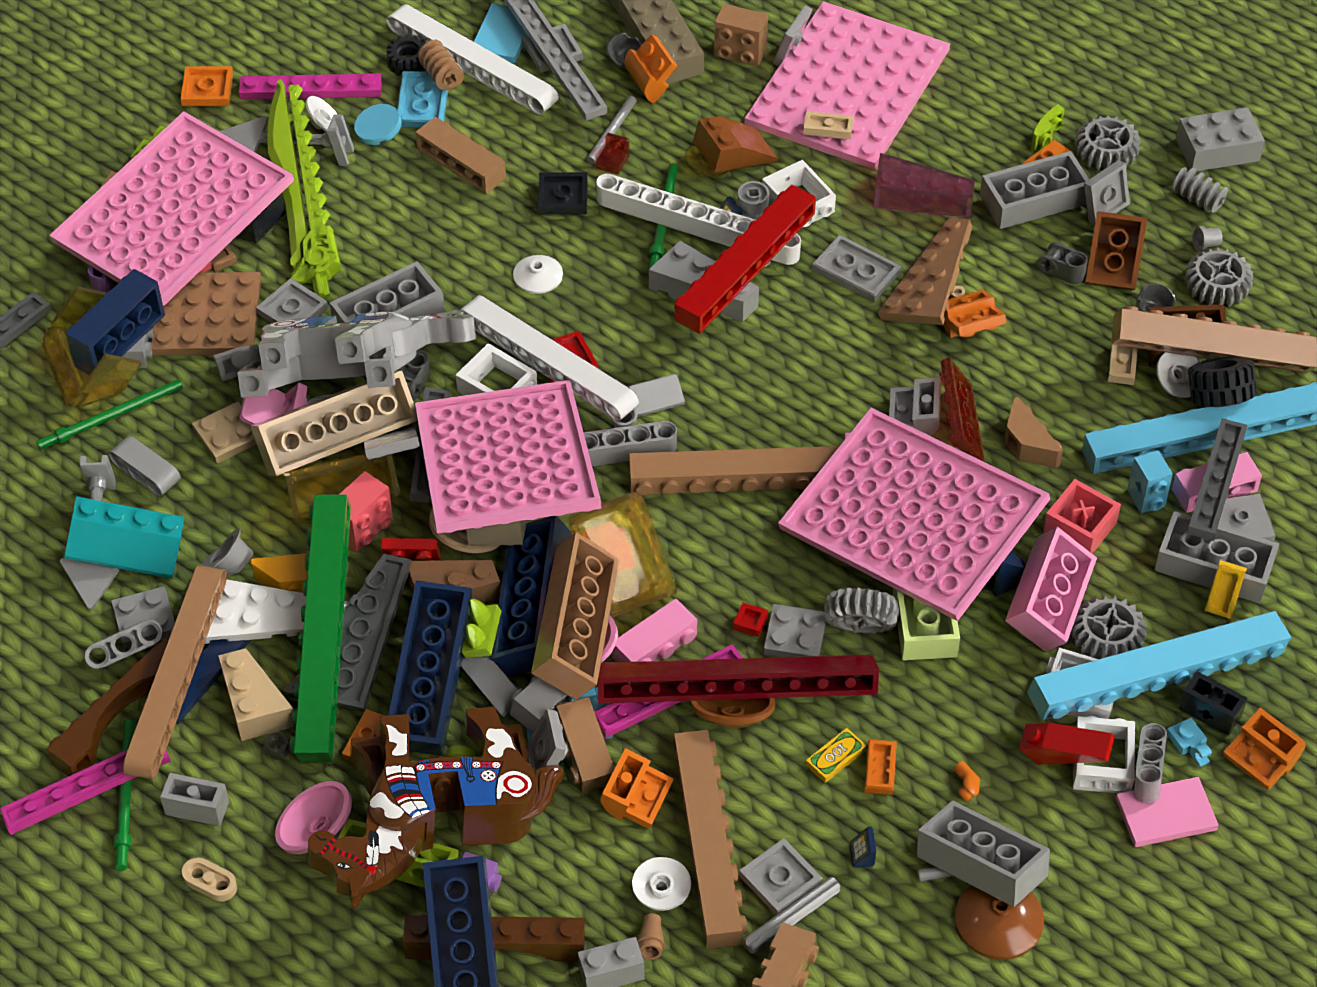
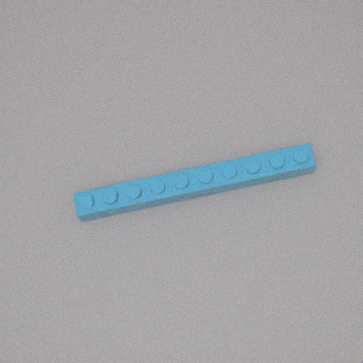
[1082,382,1317,474]
[1027,611,1292,720]

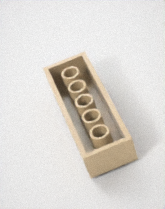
[250,371,418,476]

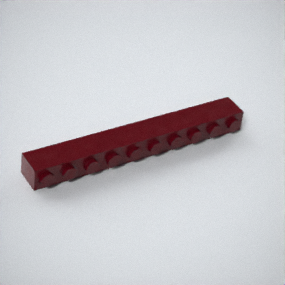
[595,655,879,704]

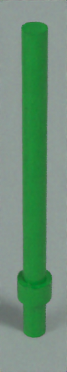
[648,163,678,272]
[36,379,183,450]
[113,719,135,871]

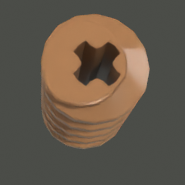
[418,39,464,90]

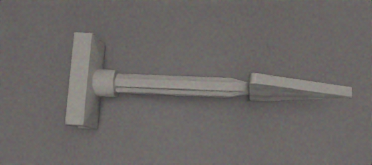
[219,114,354,166]
[60,455,120,611]

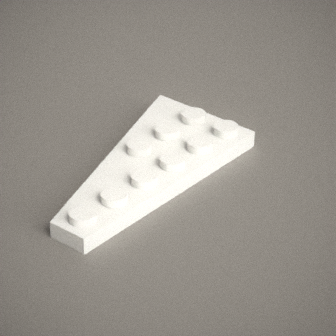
[205,580,349,644]

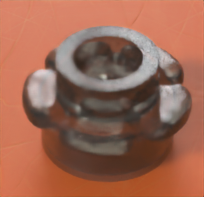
[263,732,291,760]

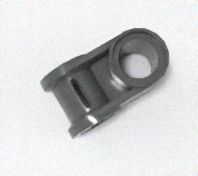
[1037,242,1087,284]
[397,350,430,400]

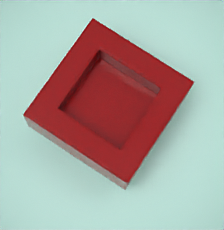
[733,602,768,637]

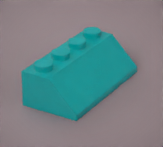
[64,496,184,578]

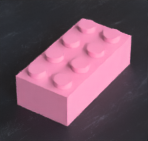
[1005,527,1097,652]

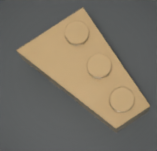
[218,648,295,741]

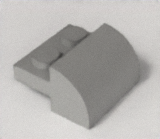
[889,377,941,436]

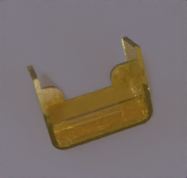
[42,286,142,408]
[283,453,400,519]

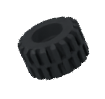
[1188,357,1257,407]

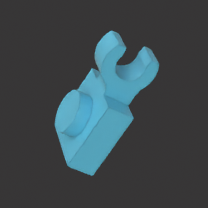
[1167,718,1212,767]

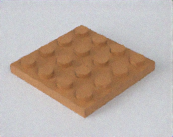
[151,272,262,356]

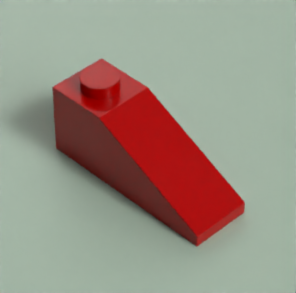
[1019,722,1115,765]

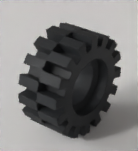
[386,34,426,76]

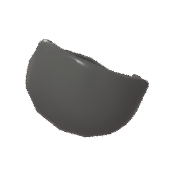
[606,33,642,69]
[1136,283,1176,312]

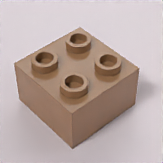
[714,4,768,67]

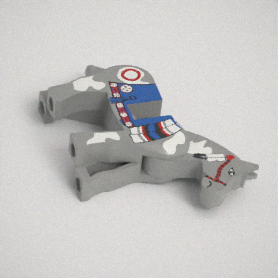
[231,310,476,398]

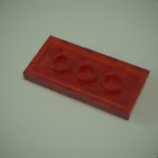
[939,357,985,462]

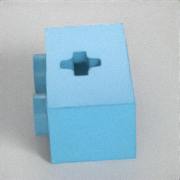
[1127,450,1173,514]

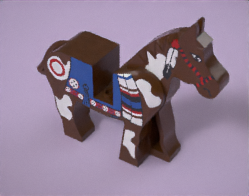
[308,707,564,909]

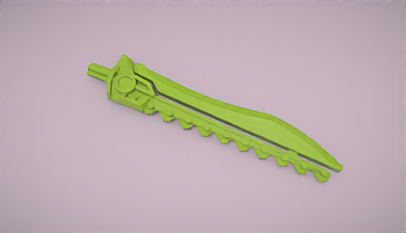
[267,80,341,301]

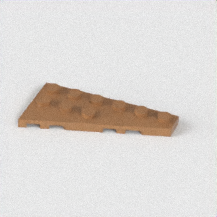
[878,218,972,325]

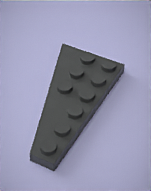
[283,554,411,712]

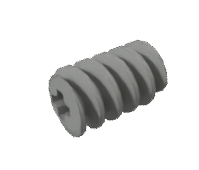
[1172,167,1228,213]

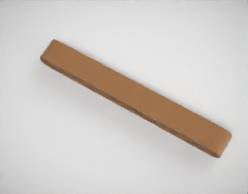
[124,565,227,779]

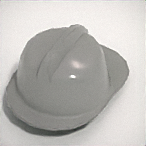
[201,528,253,575]

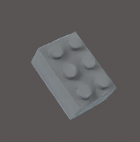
[1176,107,1265,171]

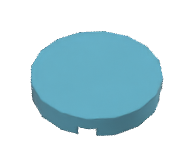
[354,104,402,145]

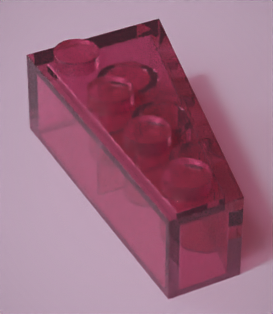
[873,153,975,218]

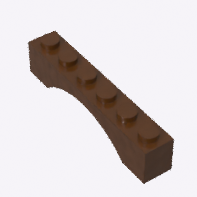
[46,636,169,776]
[403,915,585,962]

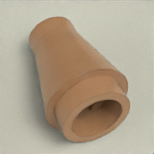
[637,913,665,960]

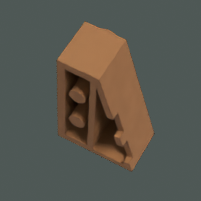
[408,560,501,605]
[752,922,819,987]

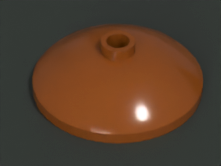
[691,698,775,729]
[955,885,1044,960]

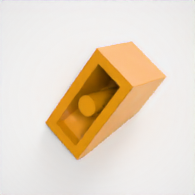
[251,553,308,593]

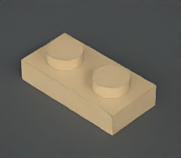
[803,111,854,140]
[1108,345,1138,385]

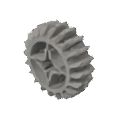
[1075,115,1141,171]
[1184,247,1253,307]
[824,587,899,634]
[1071,595,1147,659]

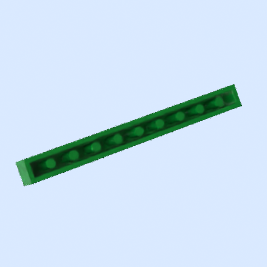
[290,494,351,763]

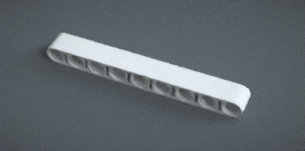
[386,4,559,115]
[596,174,801,265]
[459,295,639,421]

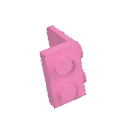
[239,383,308,425]

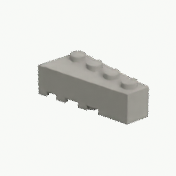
[649,241,759,322]

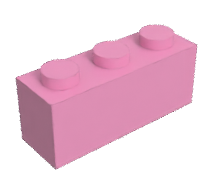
[1172,452,1262,513]
[612,599,697,662]

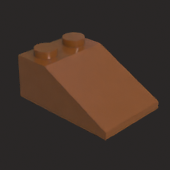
[693,116,778,173]
[1085,211,1147,290]

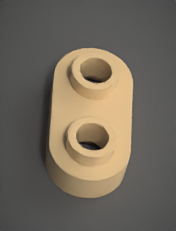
[182,858,237,901]

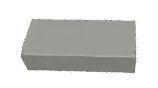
[628,374,685,417]

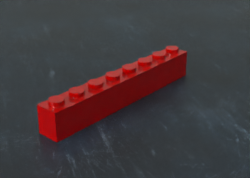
[674,184,816,334]

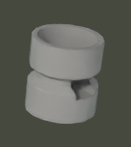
[737,181,769,220]

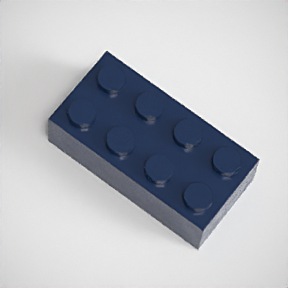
[65,269,165,380]

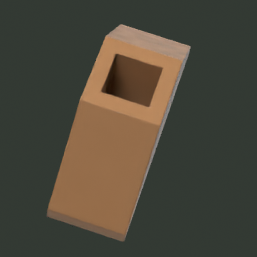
[1004,397,1063,468]

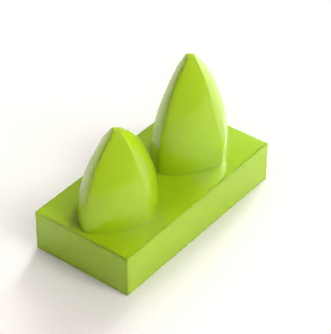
[462,599,501,658]

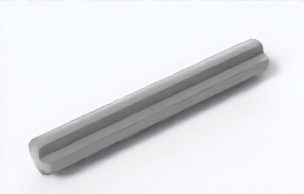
[743,877,840,954]

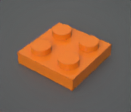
[181,66,233,106]

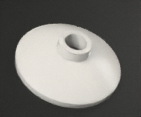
[305,96,337,132]
[513,255,563,294]
[1157,352,1200,398]
[632,857,691,911]

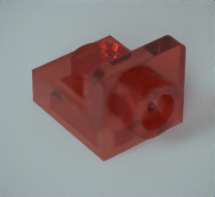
[596,133,630,175]

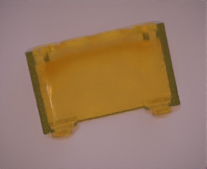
[569,492,677,618]

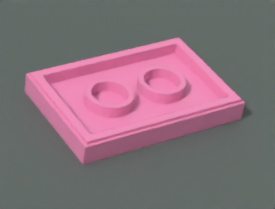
[1116,777,1218,848]

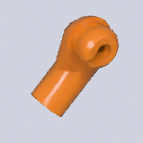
[953,761,980,801]

